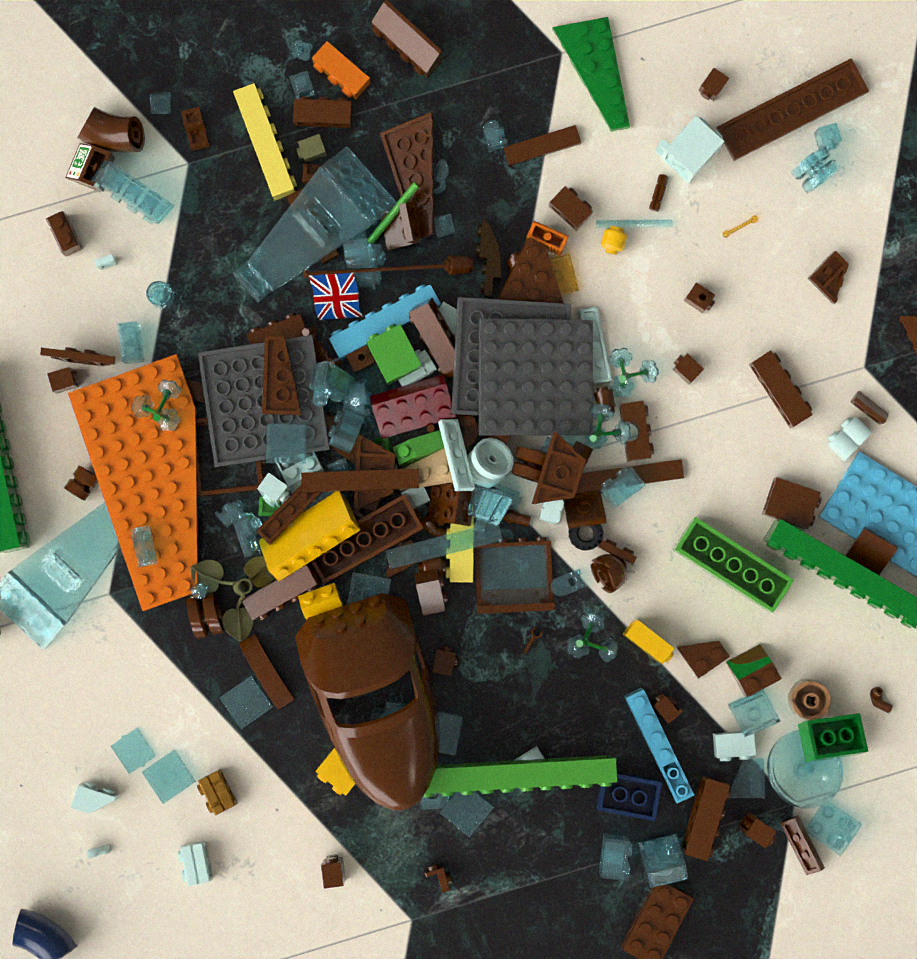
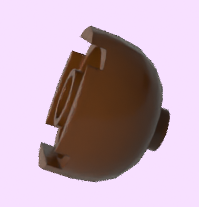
[590,554,627,593]

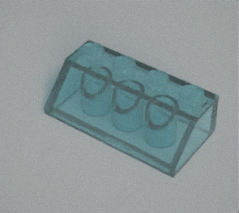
[91,161,175,225]

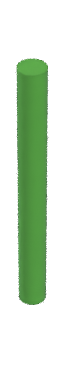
[367,182,420,245]

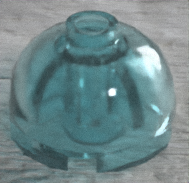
[342,379,374,418]

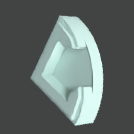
[87,844,111,858]

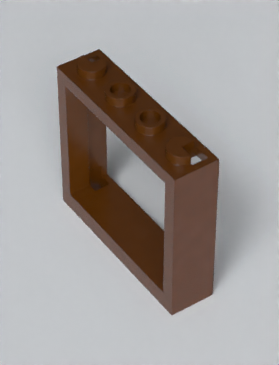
[196,418,267,497]

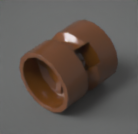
[64,465,98,501]

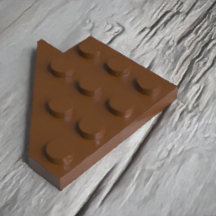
[497,238,564,304]

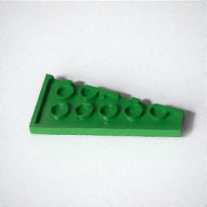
[552,17,630,132]

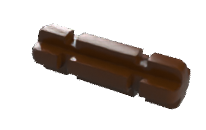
[649,174,669,212]

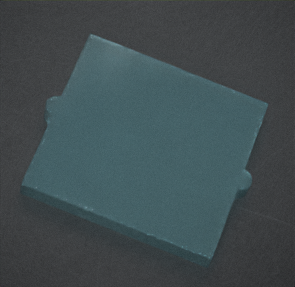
[111,728,156,774]

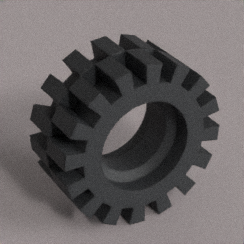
[568,524,604,551]

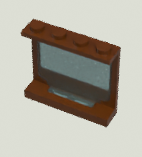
[474,537,555,614]

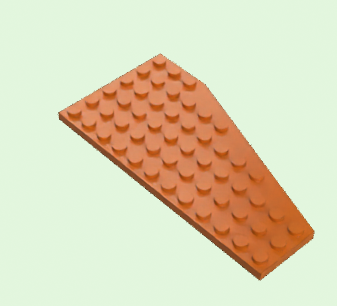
[68,354,199,611]

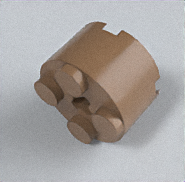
[788,680,831,720]

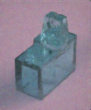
[309,361,354,406]

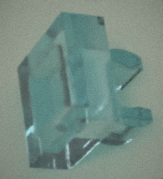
[434,214,455,238]

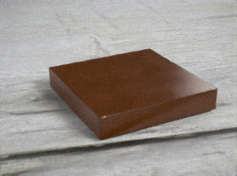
[563,490,606,529]
[845,527,898,575]

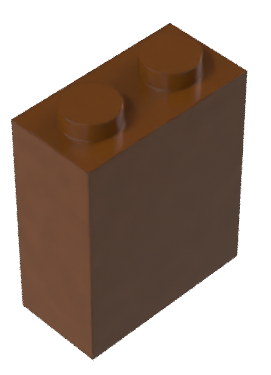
[762,477,822,529]

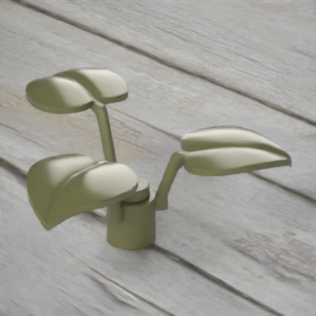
[190,556,275,642]

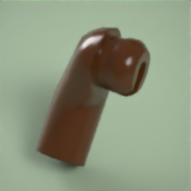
[423,514,447,538]

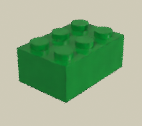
[798,713,869,763]

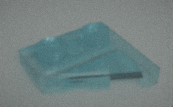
[730,758,765,798]

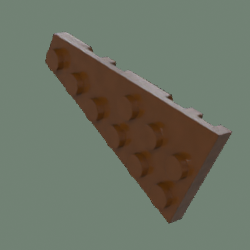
[380,112,434,239]

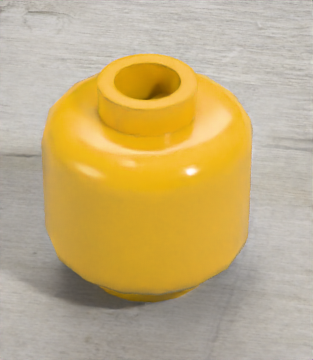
[601,226,628,255]

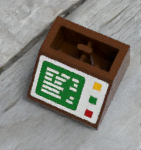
[65,143,115,192]

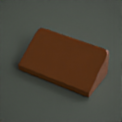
[850,391,888,425]

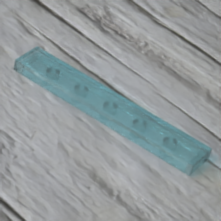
[385,523,503,569]

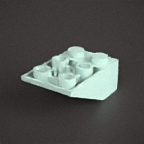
[274,452,325,494]

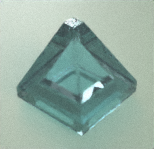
[150,92,171,114]

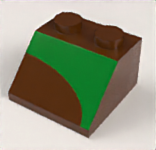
[726,644,782,697]

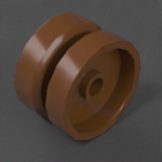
[509,446,546,483]
[186,592,224,639]

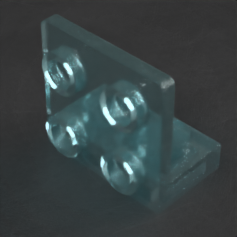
[805,800,862,856]

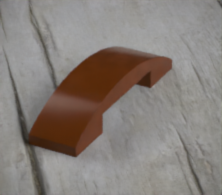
[239,634,295,710]

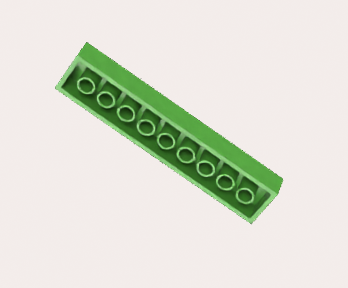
[423,755,617,797]

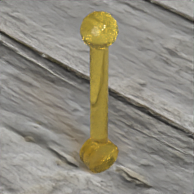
[722,215,758,238]

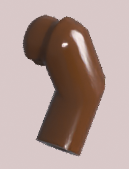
[870,687,893,713]

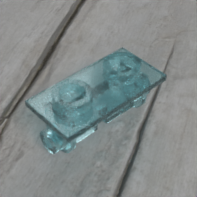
[131,526,158,568]

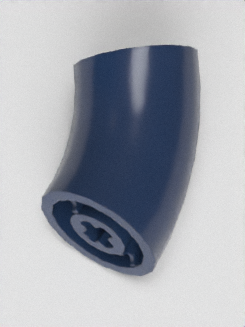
[12,909,78,959]

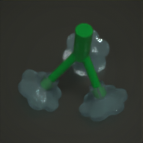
[608,348,659,397]
[131,380,182,431]
[584,404,631,449]
[567,612,618,662]

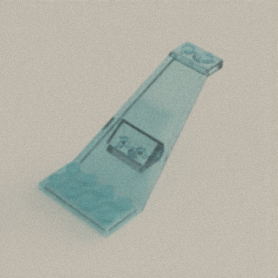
[233,146,397,302]
[0,502,121,650]

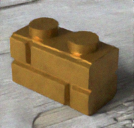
[197,769,238,816]

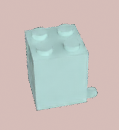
[656,116,725,183]

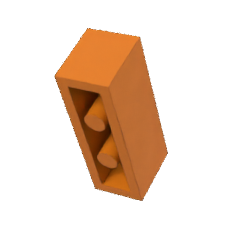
[312,41,371,100]

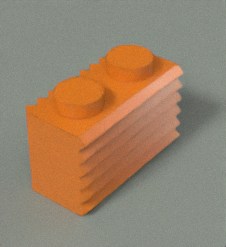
[526,221,569,257]

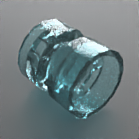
[146,281,175,309]

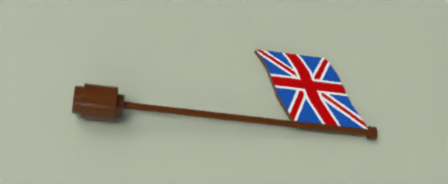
[303,255,474,320]

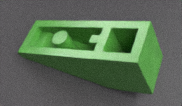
[393,430,444,467]

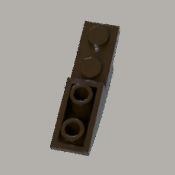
[476,219,501,299]

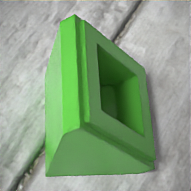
[374,437,393,453]

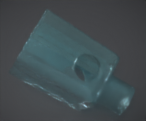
[468,484,513,533]

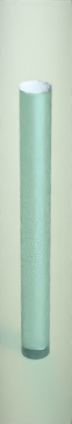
[596,220,673,228]

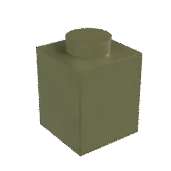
[296,134,327,163]

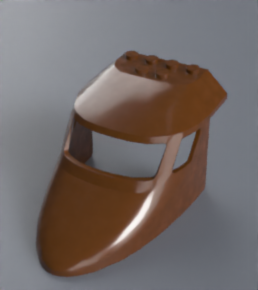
[295,593,440,810]

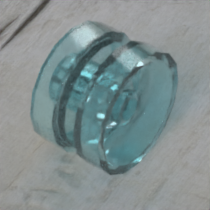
[791,146,841,194]

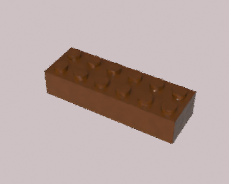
[311,494,427,584]

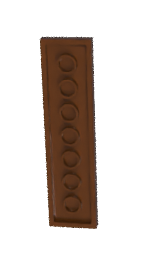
[716,58,869,161]

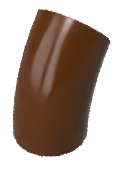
[77,106,145,153]

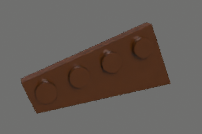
[262,336,302,415]

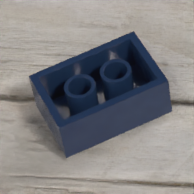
[596,772,662,821]

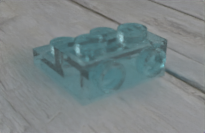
[233,512,262,558]

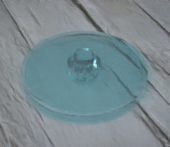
[767,730,843,809]

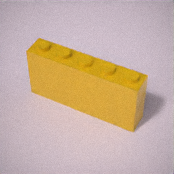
[259,491,360,581]

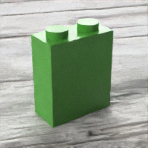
[366,324,422,385]

